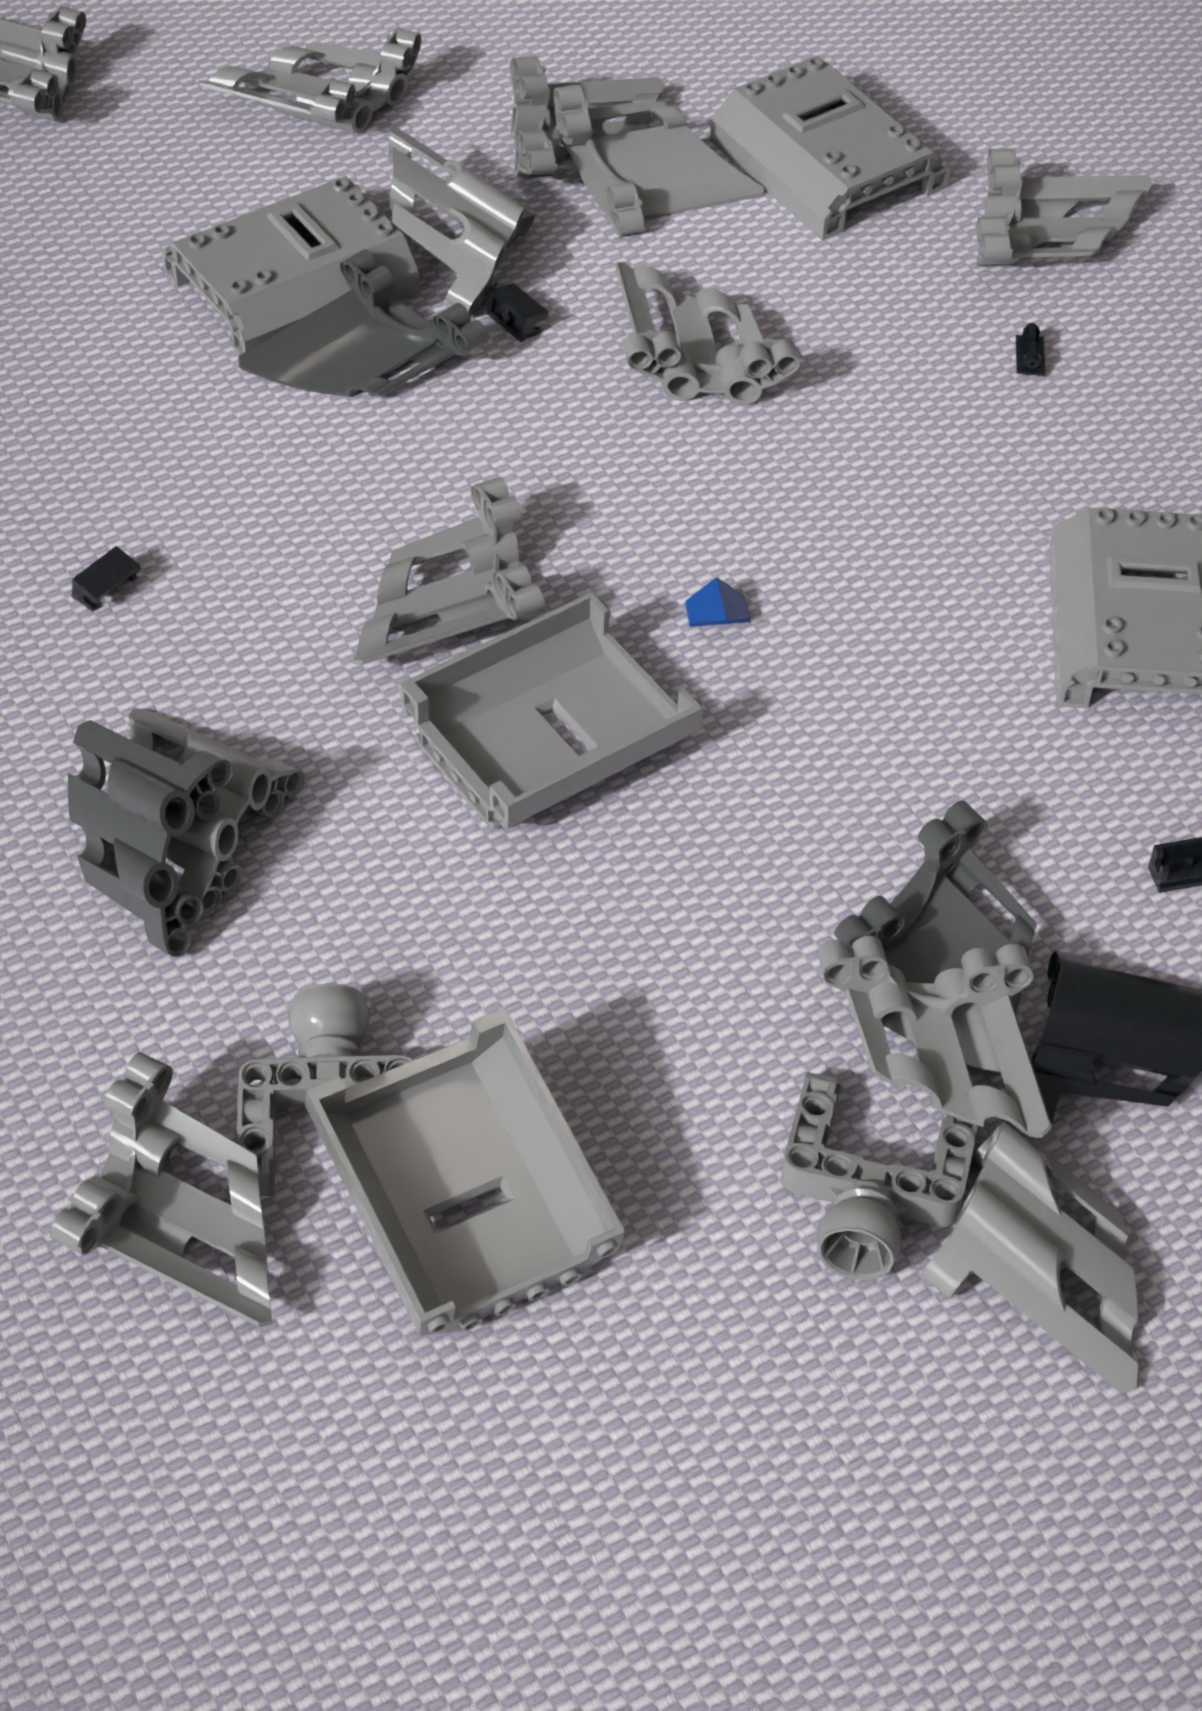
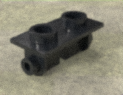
[1015,323,1045,376]

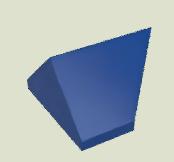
[685,577,750,627]

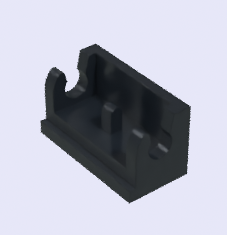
[486,283,549,342]
[71,546,141,611]
[1148,837,1202,893]

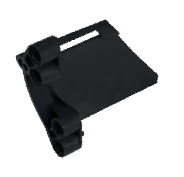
[1031,950,1202,1123]

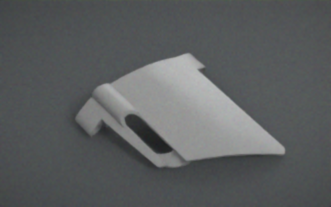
[554,84,765,236]

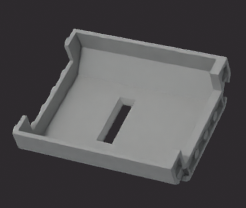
[710,55,951,241]
[162,176,421,355]
[1049,507,1202,709]
[400,592,703,828]
[305,1008,625,1335]

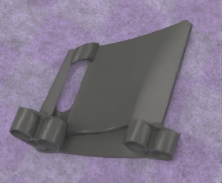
[238,249,489,396]
[834,800,1036,1074]

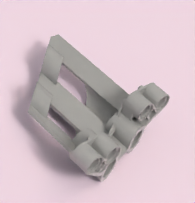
[0,6,86,122]
[50,1052,272,1327]

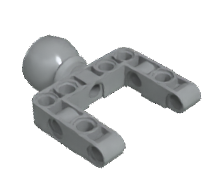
[236,983,413,1196]
[781,1072,978,1281]

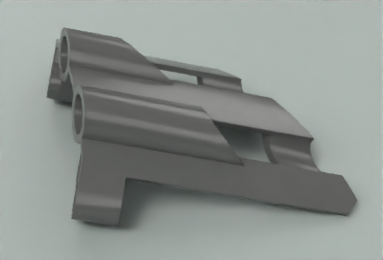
[68,720,234,957]

